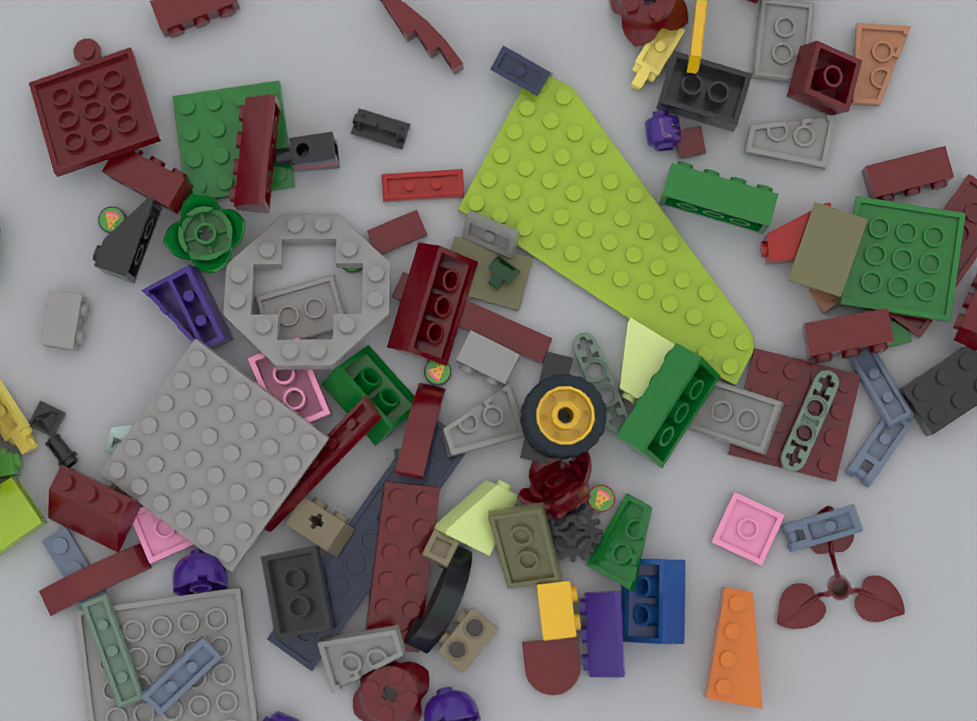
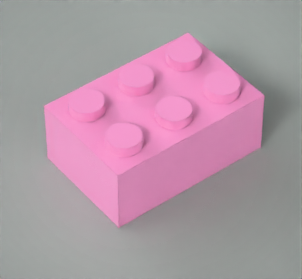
[248,337,333,424]

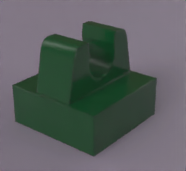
[488,256,521,289]

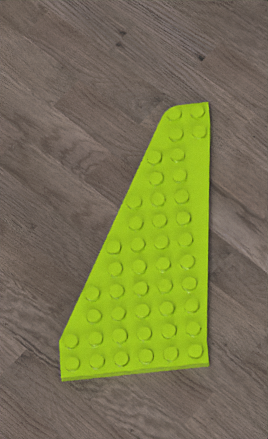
[458,76,754,386]

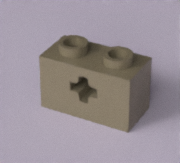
[285,497,355,557]

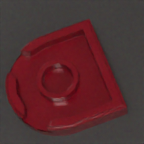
[522,637,580,695]

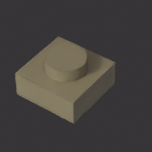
[422,530,459,568]

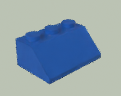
[621,559,686,644]

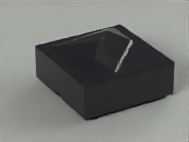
[29,401,66,437]

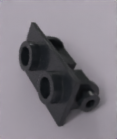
[351,108,411,150]

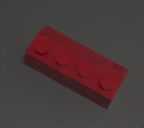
[230,94,281,213]
[387,242,478,366]

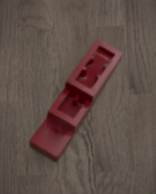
[380,0,464,75]

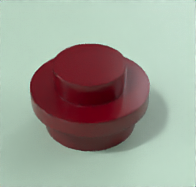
[74,38,101,64]

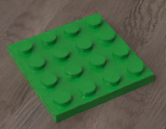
[172,80,295,200]
[839,196,966,322]

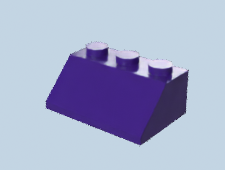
[580,591,625,678]

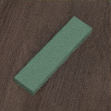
[81,593,144,708]

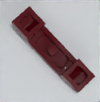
[395,383,446,480]
[39,543,152,616]

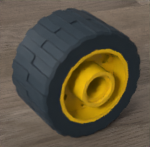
[520,374,607,460]

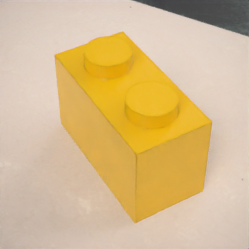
[536,581,581,641]

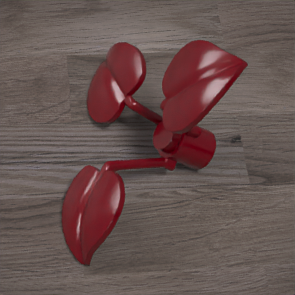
[777,506,905,629]

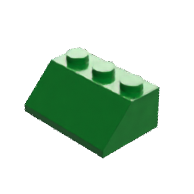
[321,345,415,446]

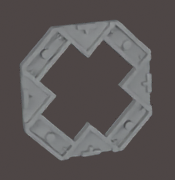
[223,214,391,370]

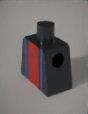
[275,132,340,172]

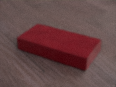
[367,210,428,255]

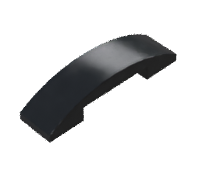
[404,545,472,654]

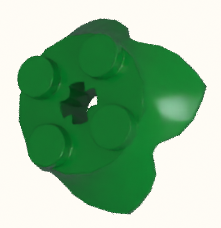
[163,192,246,273]

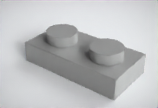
[462,211,520,258]

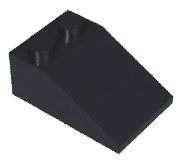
[93,197,163,284]

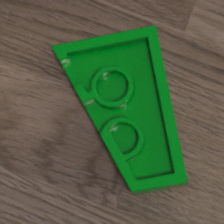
[586,493,653,592]

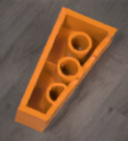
[704,587,762,708]

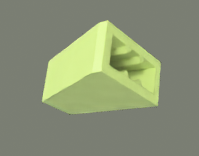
[618,318,675,405]
[434,479,518,556]

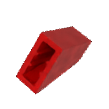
[760,203,831,265]

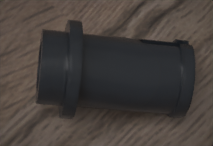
[45,433,79,468]

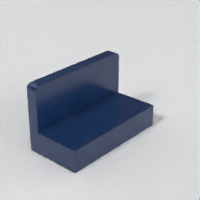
[490,46,553,96]

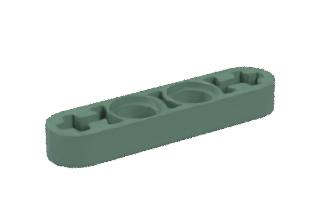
[572,333,629,433]
[779,370,839,471]

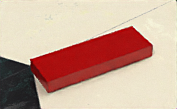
[381,169,465,202]

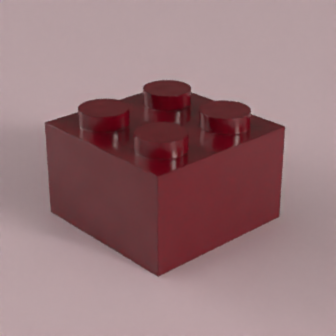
[787,41,862,116]

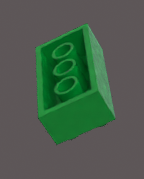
[659,161,779,234]
[616,343,721,468]

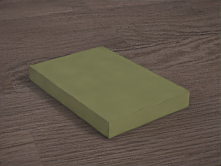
[788,202,868,298]
[451,236,533,311]
[488,503,562,588]

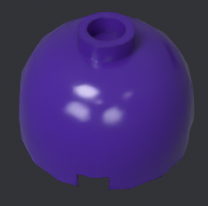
[172,549,228,596]
[424,687,481,721]

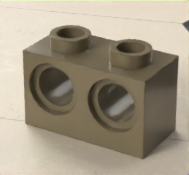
[437,608,499,673]

